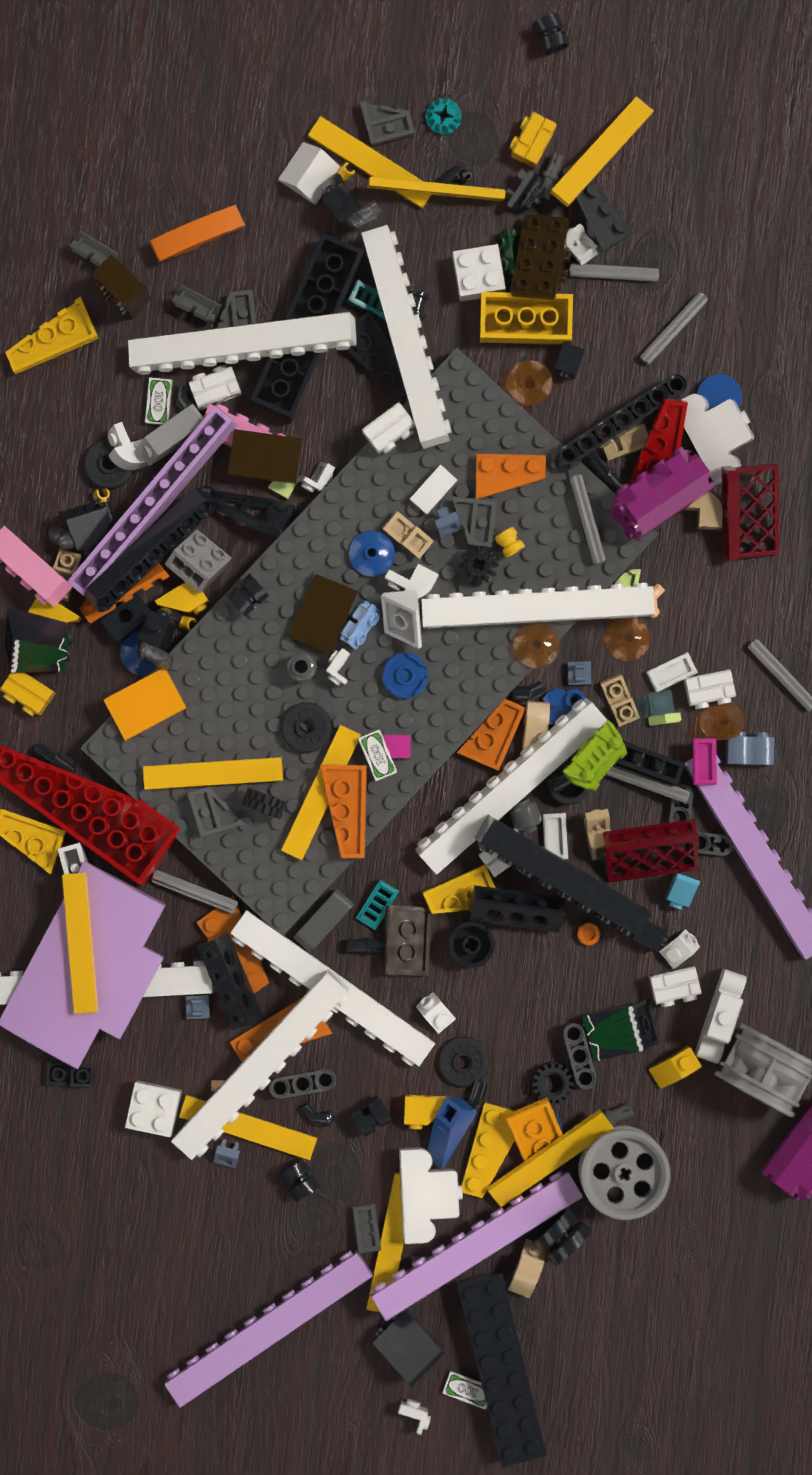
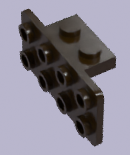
[510,214,571,300]

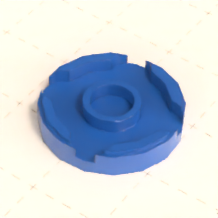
[697,374,742,411]
[383,653,428,699]

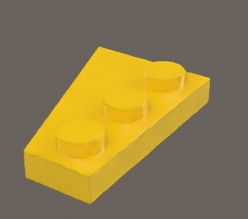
[0,809,67,874]
[422,864,495,914]

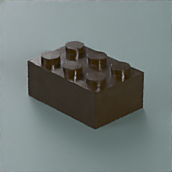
[92,255,151,319]

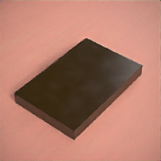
[228,429,303,485]
[289,573,358,655]
[383,905,432,976]

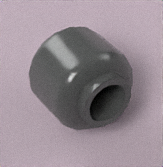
[286,652,317,683]
[509,798,542,834]

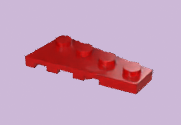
[628,398,688,486]

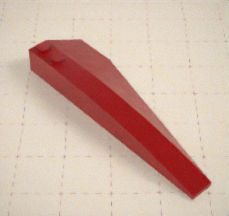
[0,745,181,886]

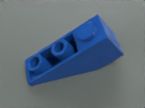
[427,1097,477,1170]

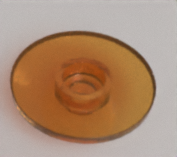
[507,360,553,406]
[605,617,650,661]
[513,622,559,669]
[700,702,746,740]

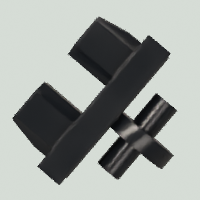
[505,168,546,213]

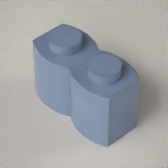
[726,732,774,766]

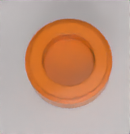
[577,922,600,945]

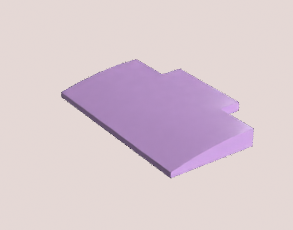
[0,861,166,1069]

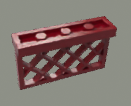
[721,463,780,561]
[603,819,699,883]

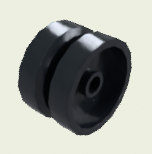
[532,1207,592,1266]

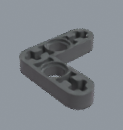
[668,784,733,856]

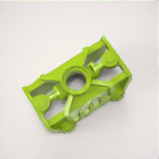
[563,720,627,791]

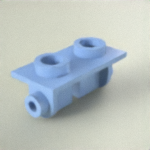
[340,600,381,650]

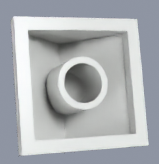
[278,142,340,205]
[381,590,422,649]

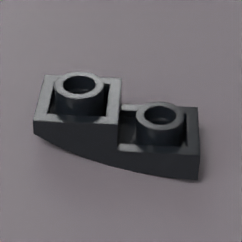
[45,1061,94,1088]

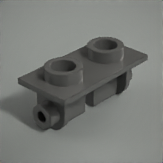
[70,230,119,266]
[172,284,221,323]

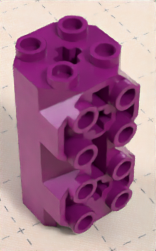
[610,447,715,541]
[760,1101,812,1201]

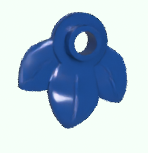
[543,689,585,725]

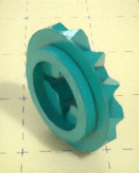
[426,98,462,134]

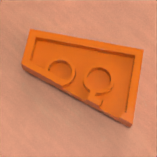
[476,454,546,499]
[457,699,526,771]

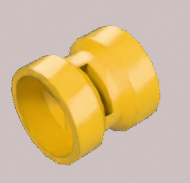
[494,527,525,558]

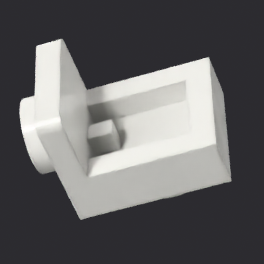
[566,224,598,266]
[297,462,335,493]
[326,648,350,686]
[659,929,700,969]
[416,992,456,1034]
[398,1399,431,1435]

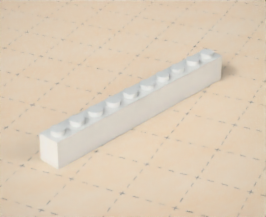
[362,225,452,449]
[128,312,356,375]
[422,583,655,629]
[415,698,607,875]
[231,910,435,1066]
[0,961,214,1005]
[171,969,349,1160]

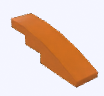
[149,205,245,262]

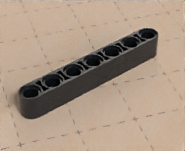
[555,374,687,471]
[84,489,214,612]

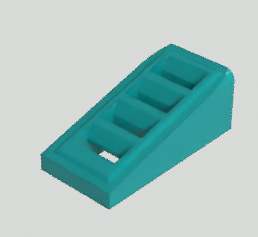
[345,280,386,321]
[356,879,399,930]

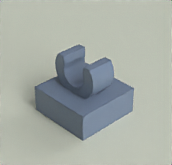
[435,507,462,538]
[567,661,591,685]
[186,995,210,1019]
[214,1139,240,1169]

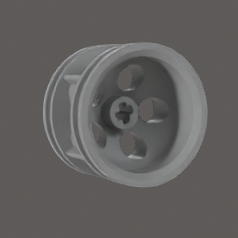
[715,1023,812,1118]
[578,1125,670,1220]

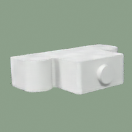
[682,394,754,485]
[694,968,747,1064]
[399,1147,463,1244]

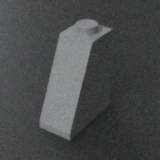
[137,404,204,465]

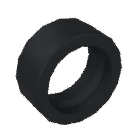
[547,761,590,805]

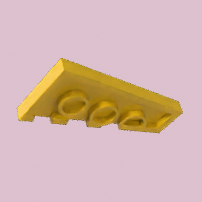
[5,297,99,375]
[462,1102,515,1198]

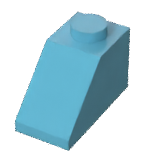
[665,874,700,910]

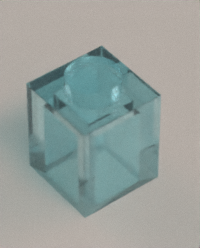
[646,690,674,717]

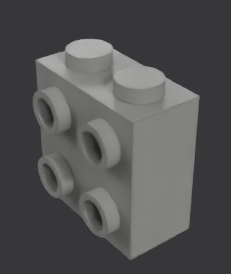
[165,529,232,593]

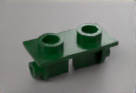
[497,228,520,279]

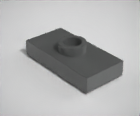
[352,1204,382,1254]

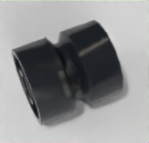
[532,13,570,55]
[226,573,269,617]
[350,1095,393,1137]
[279,1158,320,1202]

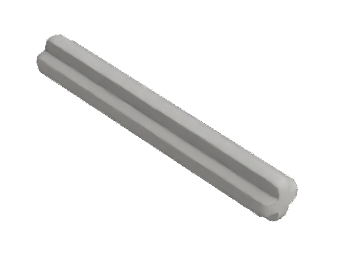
[569,263,659,281]
[640,292,708,365]
[570,474,605,564]
[748,639,812,711]
[606,765,690,803]
[152,870,238,913]

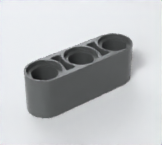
[293,889,354,953]
[562,1022,596,1089]
[270,1068,336,1099]

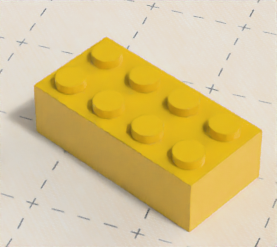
[480,292,573,344]

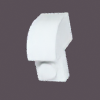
[108,422,149,470]
[385,564,439,600]

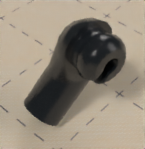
[510,681,545,702]

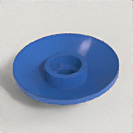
[349,531,395,577]
[120,630,157,676]

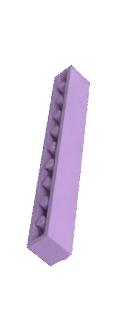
[67,406,238,596]
[684,755,812,960]
[370,1171,583,1321]
[164,1250,373,1407]

